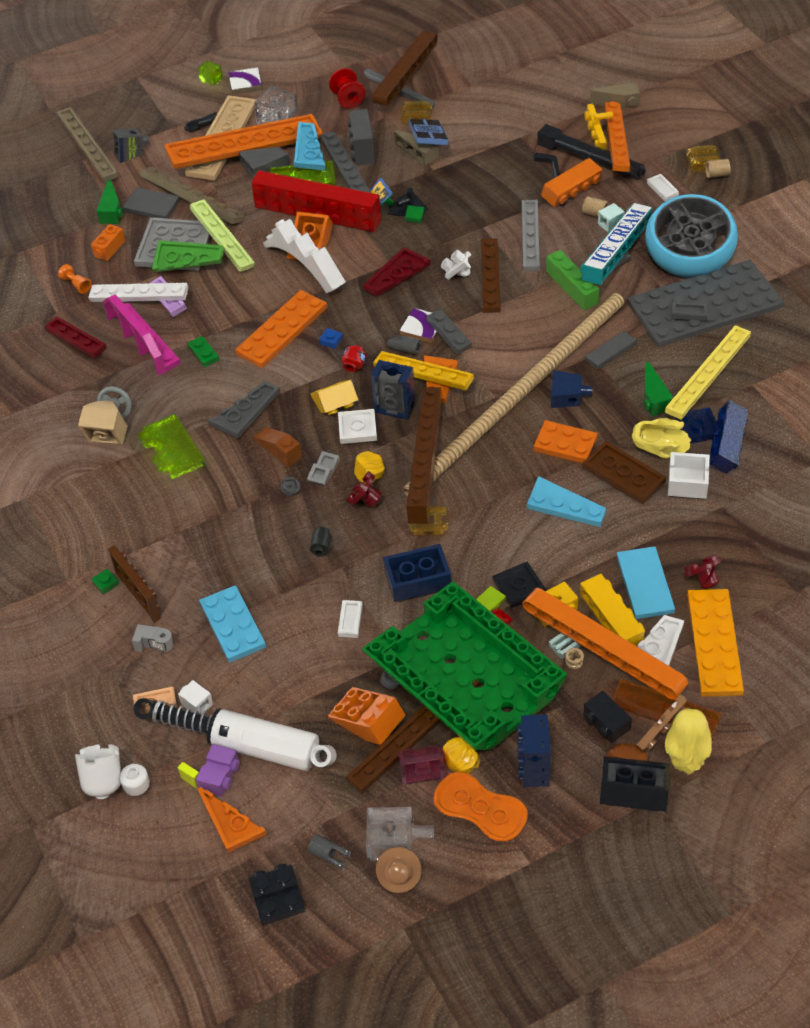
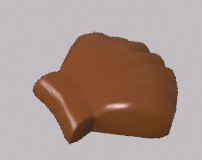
[607,743,648,761]

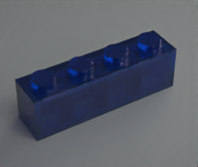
[709,400,748,474]

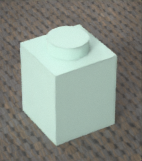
[598,203,624,232]

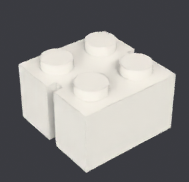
[668,452,710,499]

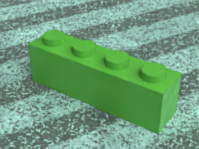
[546,250,599,311]

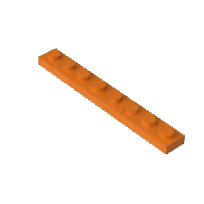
[604,101,630,172]

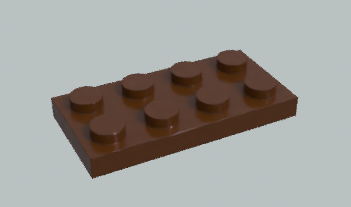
[582,441,666,504]
[108,545,161,623]

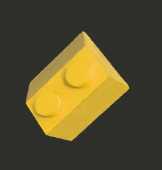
[310,380,358,415]

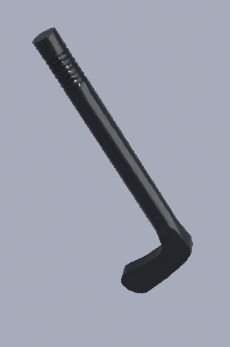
[534,153,566,206]

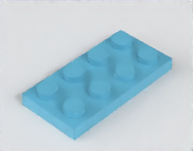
[199,585,266,663]

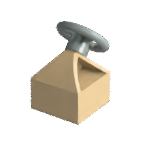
[78,386,131,446]

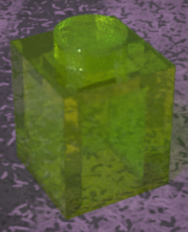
[198,60,223,86]

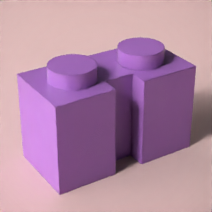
[196,744,240,797]

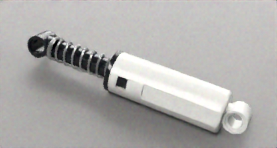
[133,698,336,771]

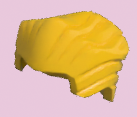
[354,451,385,484]
[443,737,480,774]

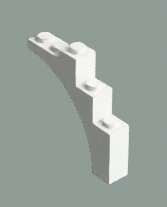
[263,219,346,293]

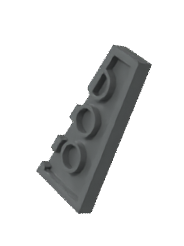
[208,381,280,438]

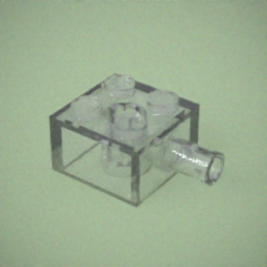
[254,86,298,125]
[366,807,434,860]

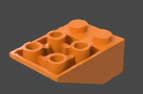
[328,687,406,745]

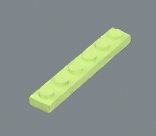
[190,200,255,272]

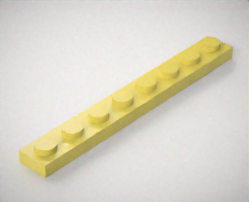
[665,326,751,420]

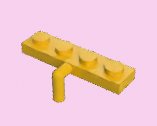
[584,104,613,150]

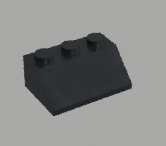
[600,756,670,812]

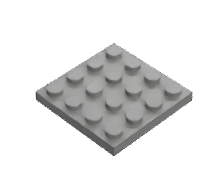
[134,218,211,271]

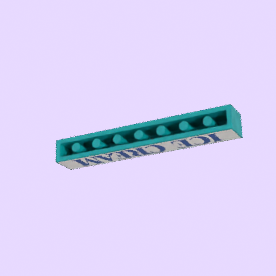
[580,203,653,285]

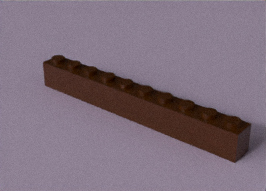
[406,387,442,524]

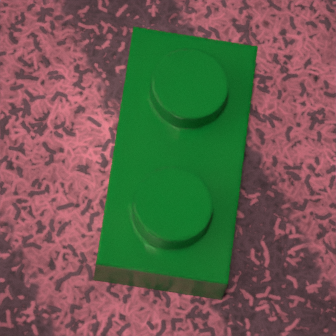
[187,336,220,368]

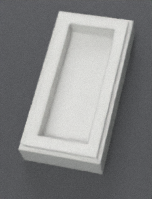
[647,174,679,201]
[338,600,363,638]

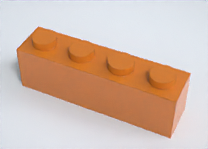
[541,158,603,208]

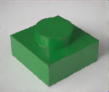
[91,568,119,595]

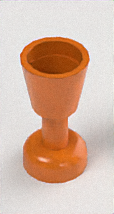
[58,264,92,294]

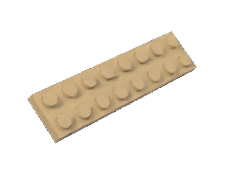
[185,95,257,181]

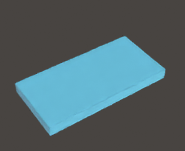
[617,546,675,619]

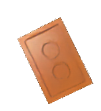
[533,420,598,463]

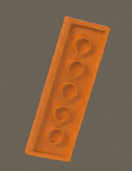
[235,290,328,368]

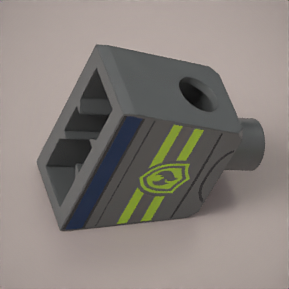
[113,128,150,163]

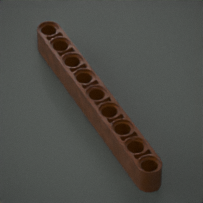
[372,31,438,107]

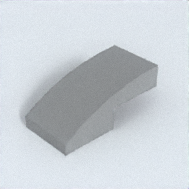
[307,451,340,486]

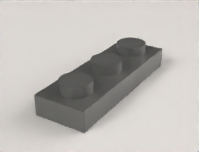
[426,309,472,354]

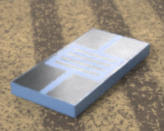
[408,118,449,145]

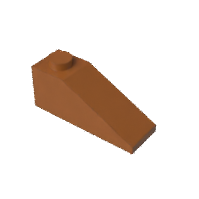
[253,427,302,468]

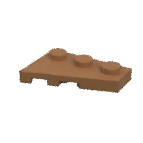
[637,694,687,751]

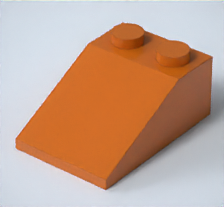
[286,212,333,260]

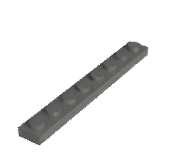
[320,131,371,193]

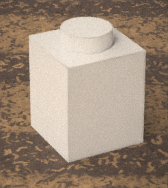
[178,680,213,714]

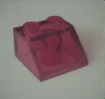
[398,745,445,785]

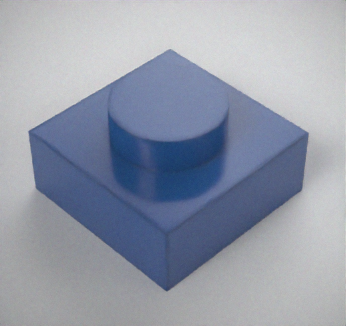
[319,328,343,349]

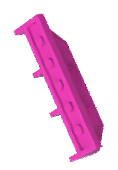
[103,294,181,376]

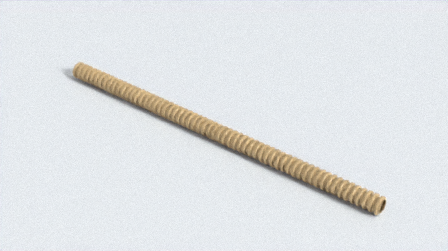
[403,293,624,497]

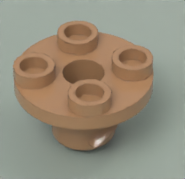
[376,846,421,893]

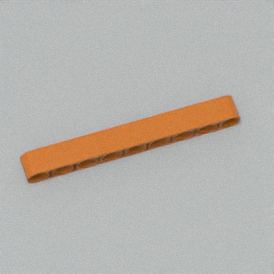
[522,588,689,700]

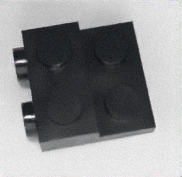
[248,863,306,926]

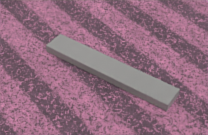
[522,200,540,271]

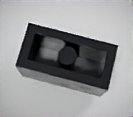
[583,691,632,743]

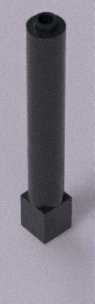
[537,124,646,180]

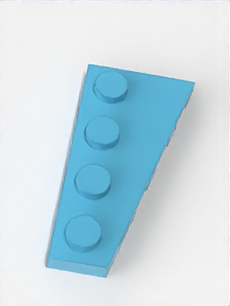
[294,122,326,171]
[527,476,606,527]

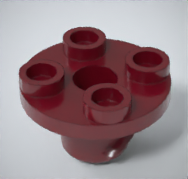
[346,471,382,508]
[684,555,722,589]

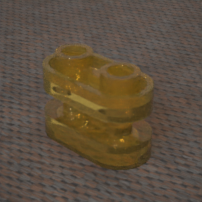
[401,101,432,125]
[686,145,721,172]
[409,506,448,535]

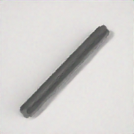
[364,68,435,109]

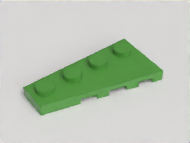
[152,241,224,272]

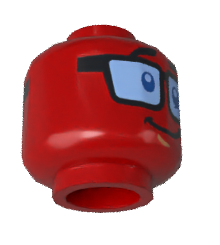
[341,345,367,372]

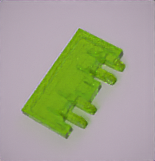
[138,414,206,479]

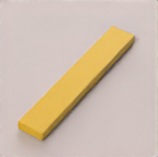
[373,351,474,390]

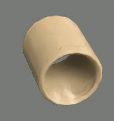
[706,159,730,178]
[582,196,608,217]

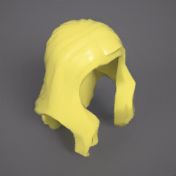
[632,418,691,459]
[665,708,712,775]

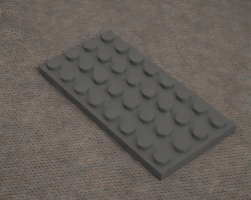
[627,259,784,347]

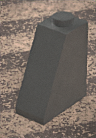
[239,147,289,178]

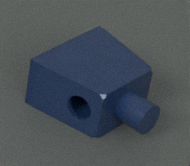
[551,370,592,408]

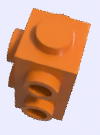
[91,224,126,261]

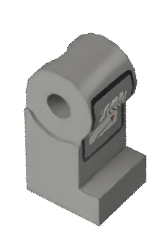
[132,624,173,652]

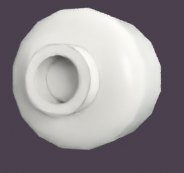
[120,764,150,796]

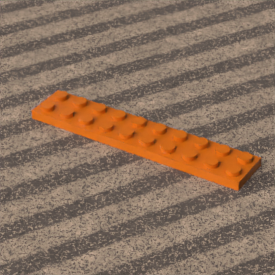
[164,114,323,169]

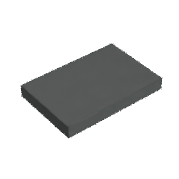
[122,187,180,219]

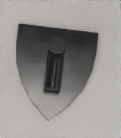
[388,188,429,216]

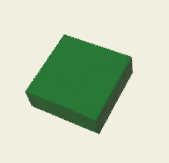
[405,205,424,223]

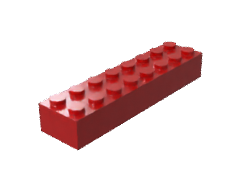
[251,170,381,232]

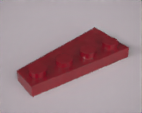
[363,247,431,297]

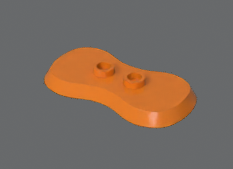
[433,772,528,841]

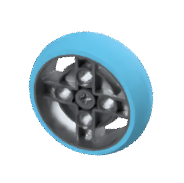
[645,194,738,278]

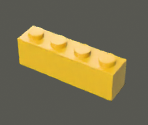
[580,574,645,646]

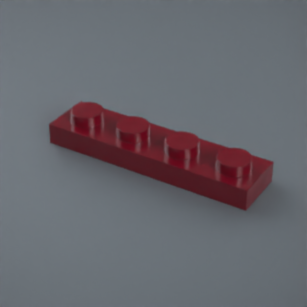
[45,316,107,358]

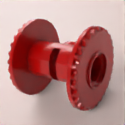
[329,68,366,109]

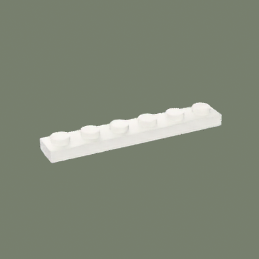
[88,283,189,302]

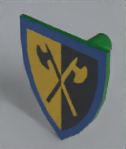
[370,178,394,206]

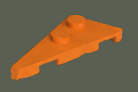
[197,787,266,853]

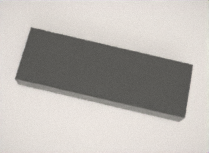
[585,331,636,370]

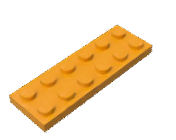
[687,589,744,697]

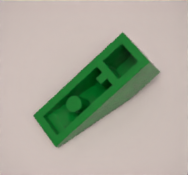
[97,180,123,224]
[643,361,673,417]

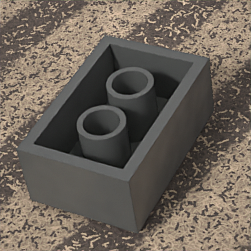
[347,109,375,166]

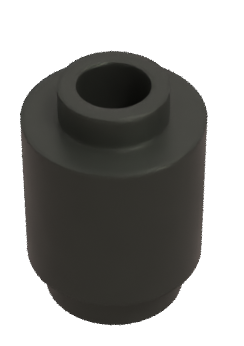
[310,527,332,556]

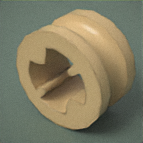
[565,648,584,669]

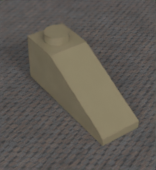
[590,82,640,108]
[394,130,439,165]

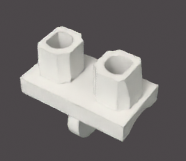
[441,250,471,280]

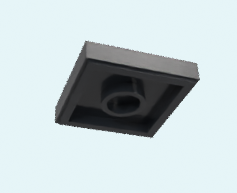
[493,561,546,608]

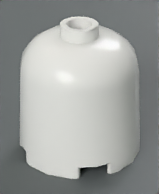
[75,744,121,799]

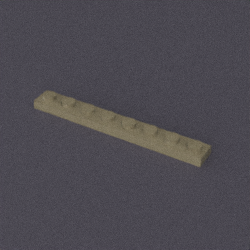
[57,107,119,182]
[140,167,244,224]

